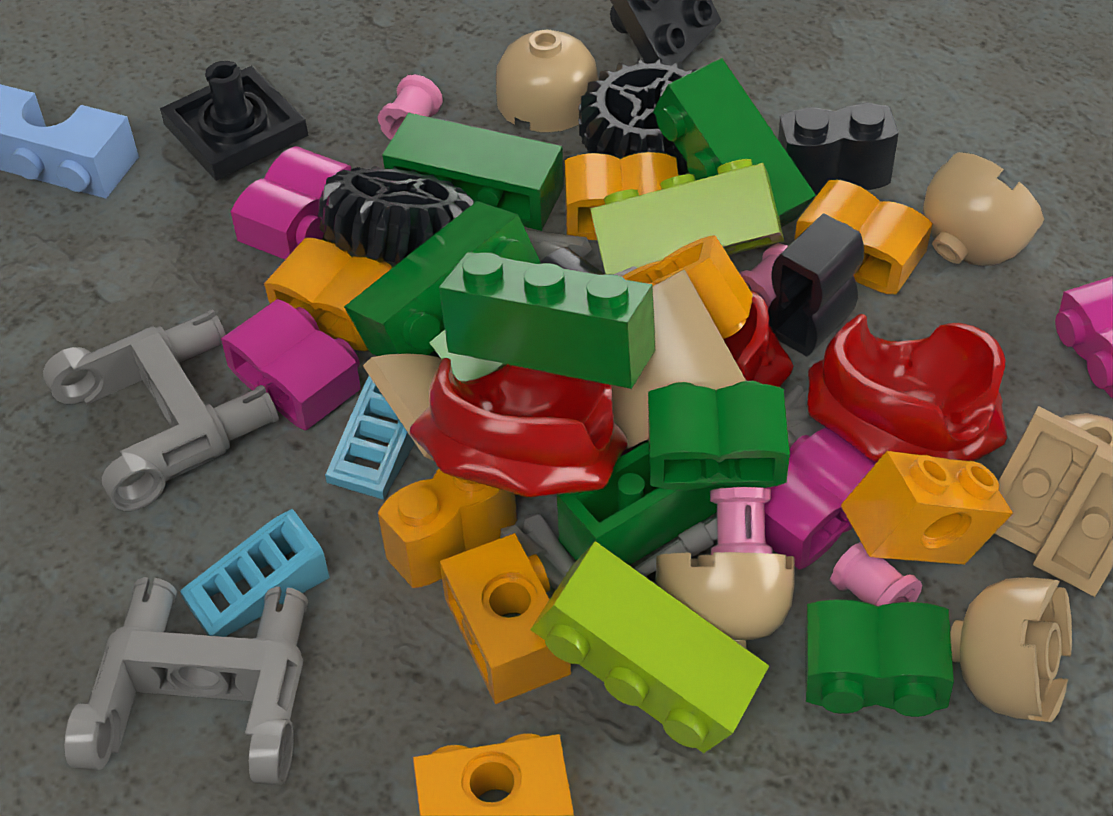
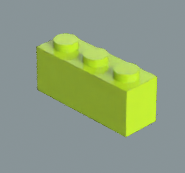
[590,159,784,274]
[530,541,769,753]

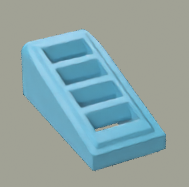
[325,376,415,500]
[180,509,330,637]

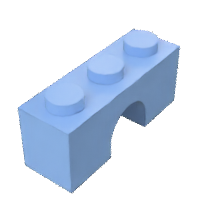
[0,84,139,199]

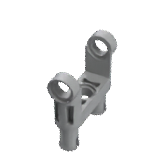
[43,309,279,511]
[64,577,308,785]

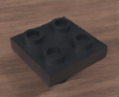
[610,0,722,66]
[160,61,309,181]

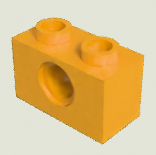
[841,451,1013,565]
[439,533,571,704]
[413,733,574,816]

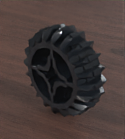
[578,58,698,176]
[318,166,474,264]

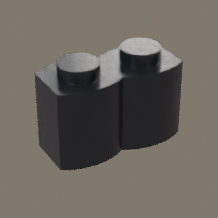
[778,102,899,195]
[768,213,864,357]

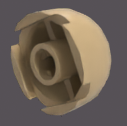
[495,30,598,132]
[922,152,1044,266]
[656,552,795,649]
[950,577,1072,722]

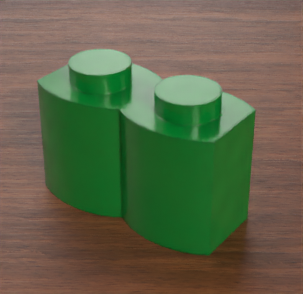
[648,381,790,490]
[805,600,954,717]

